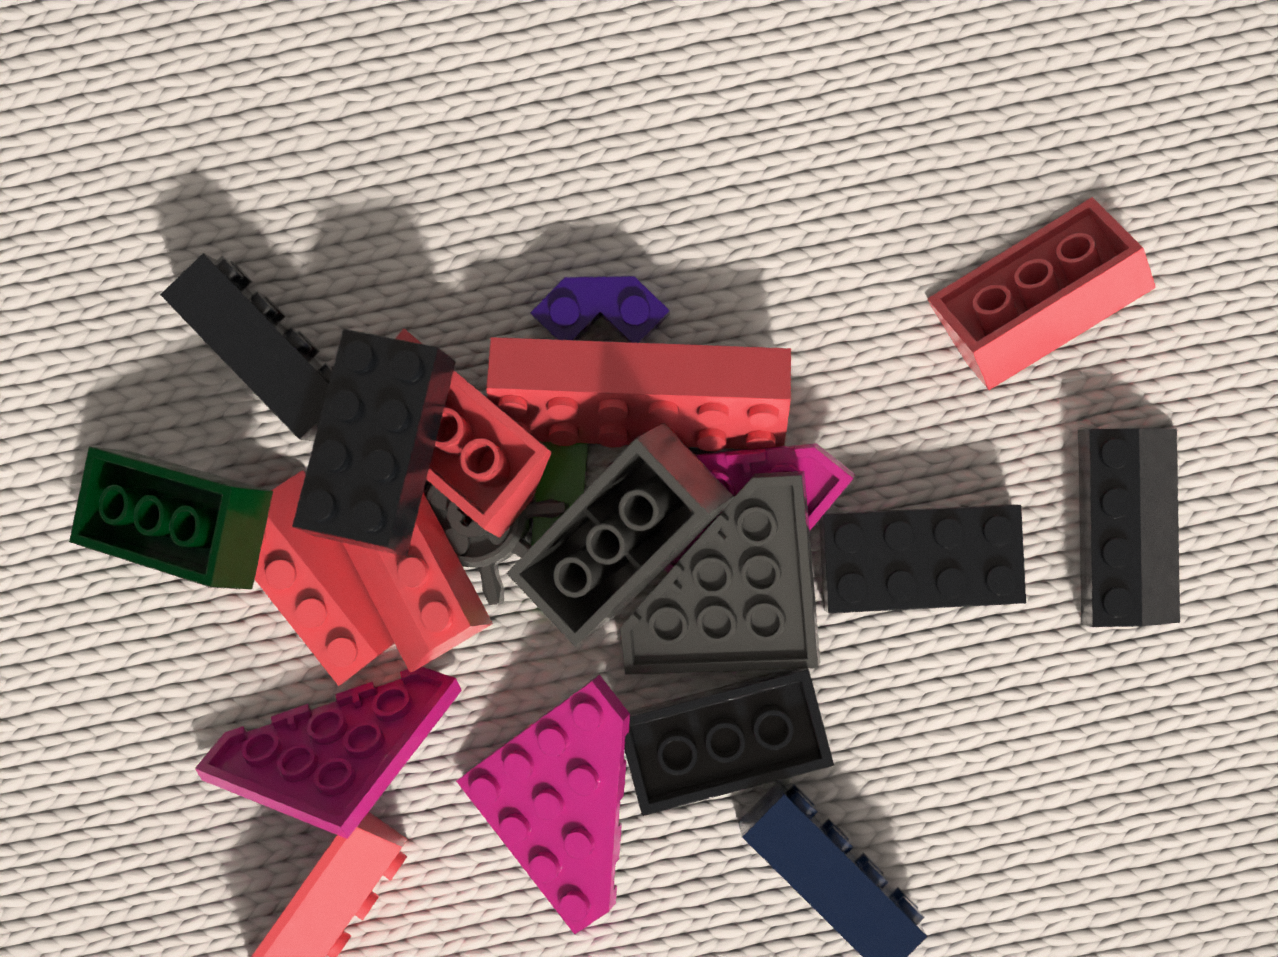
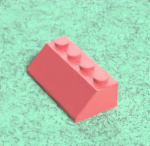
[927,197,1156,390]
[395,329,552,538]
[255,470,395,686]
[342,492,493,672]
[251,812,408,957]

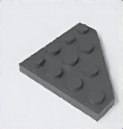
[620,471,820,675]

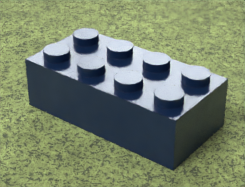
[738,781,928,957]

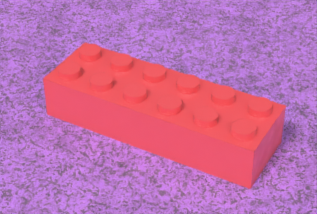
[487,337,791,452]

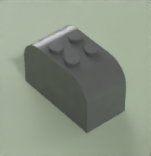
[506,423,734,647]

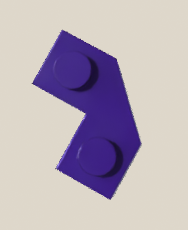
[530,276,670,343]

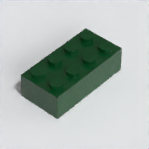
[69,446,273,590]

